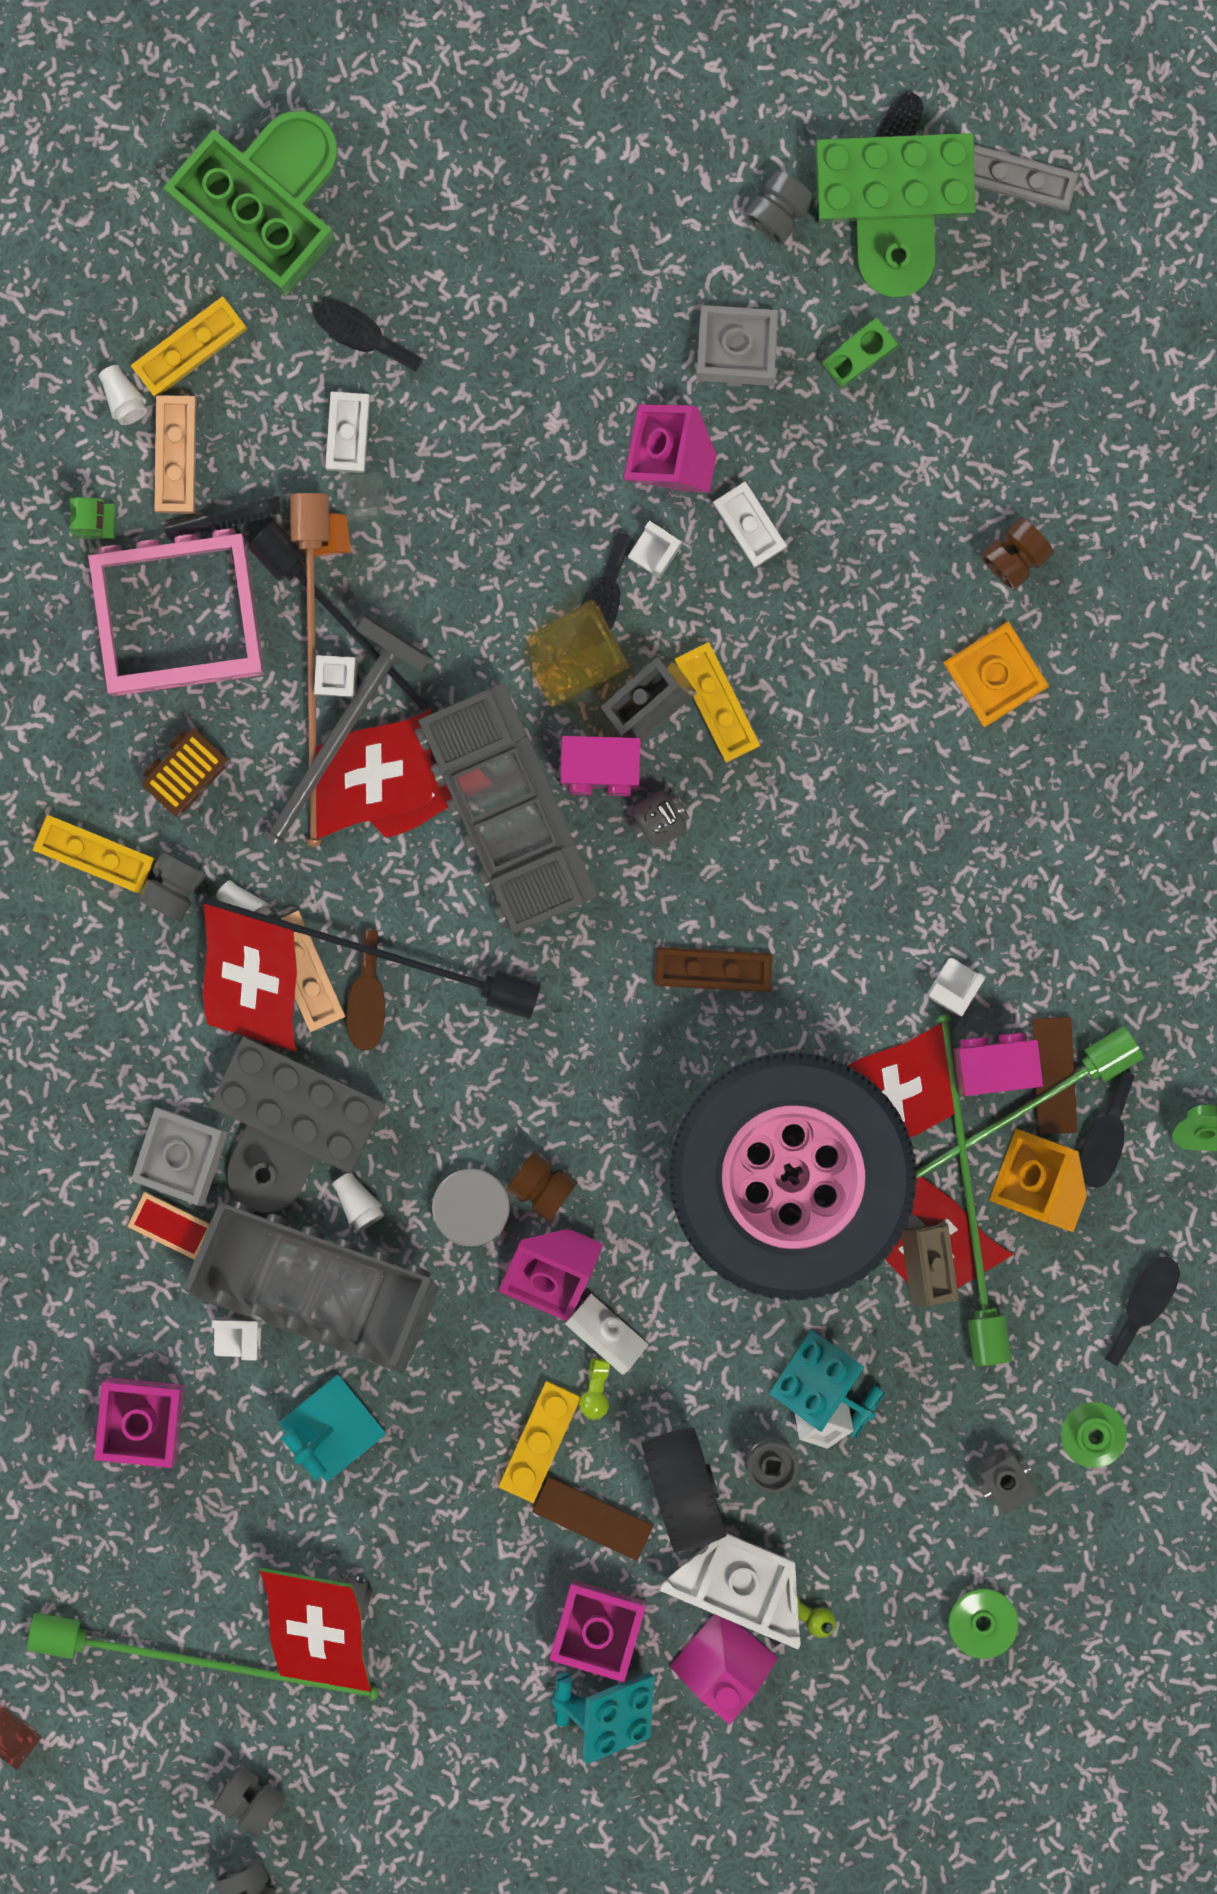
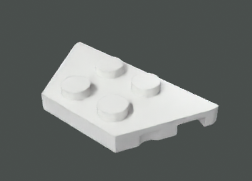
[660,1532,801,1649]

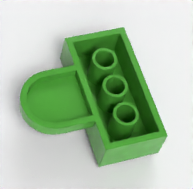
[163,111,338,297]
[815,133,975,298]

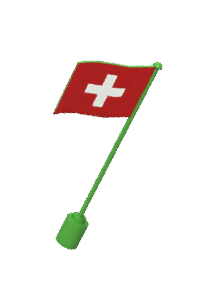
[847,1014,1012,1366]
[885,1026,1144,1289]
[27,1568,379,1701]

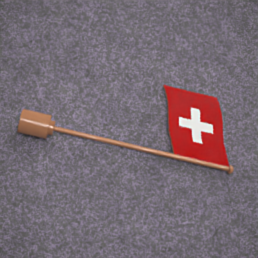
[290,493,432,847]

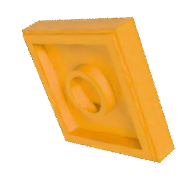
[943,621,1049,728]

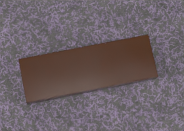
[655,947,772,992]
[1032,1017,1077,1135]
[532,1476,654,1561]

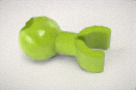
[579,1358,610,1420]
[797,1594,836,1638]

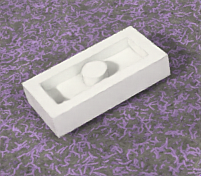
[325,392,370,473]
[713,481,787,568]
[565,1294,649,1375]

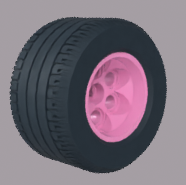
[670,1052,917,1301]

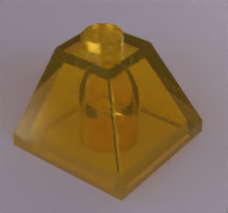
[528,599,630,707]

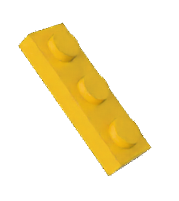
[130,296,248,399]
[674,642,761,764]
[33,815,156,894]
[498,1380,581,1503]

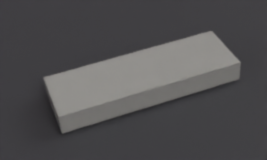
[974,145,1079,212]

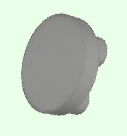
[432,1168,510,1246]

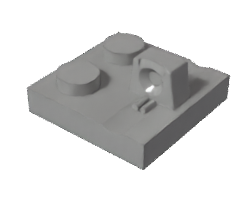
[696,305,778,387]
[131,1107,228,1206]

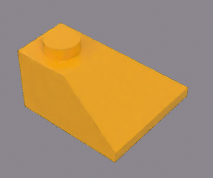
[989,1129,1087,1232]

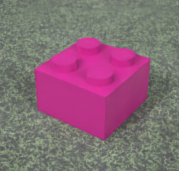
[561,736,640,797]
[952,1032,1043,1096]
[94,1377,185,1468]
[549,1579,647,1682]

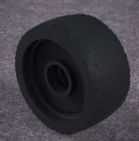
[642,1427,727,1552]

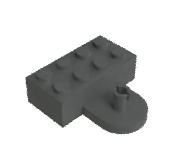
[209,1036,386,1213]

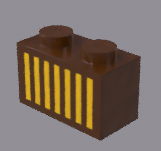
[141,728,231,818]

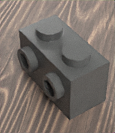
[601,657,697,742]

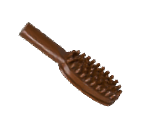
[347,930,385,1051]

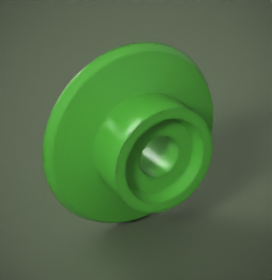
[1172,1105,1217,1151]
[1061,1402,1127,1468]
[949,1589,1019,1659]

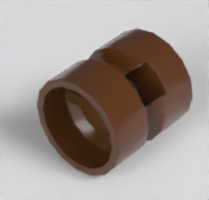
[980,517,1054,591]
[505,1150,578,1222]

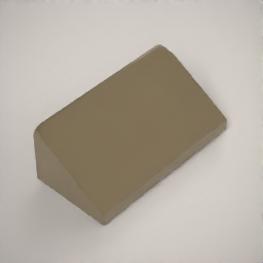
[901,1223,959,1307]

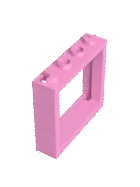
[88,529,265,696]

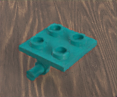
[769,1329,886,1439]
[278,1373,387,1483]
[552,1672,654,1764]

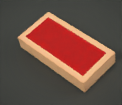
[127,1192,210,1260]

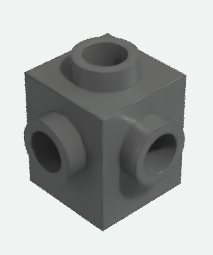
[976,1449,1038,1515]

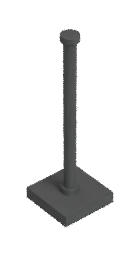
[262,617,435,848]

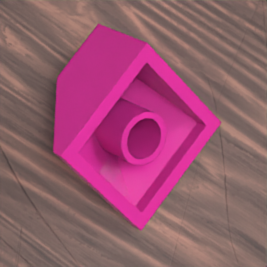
[624,404,717,493]
[498,1229,603,1322]
[669,1614,778,1725]

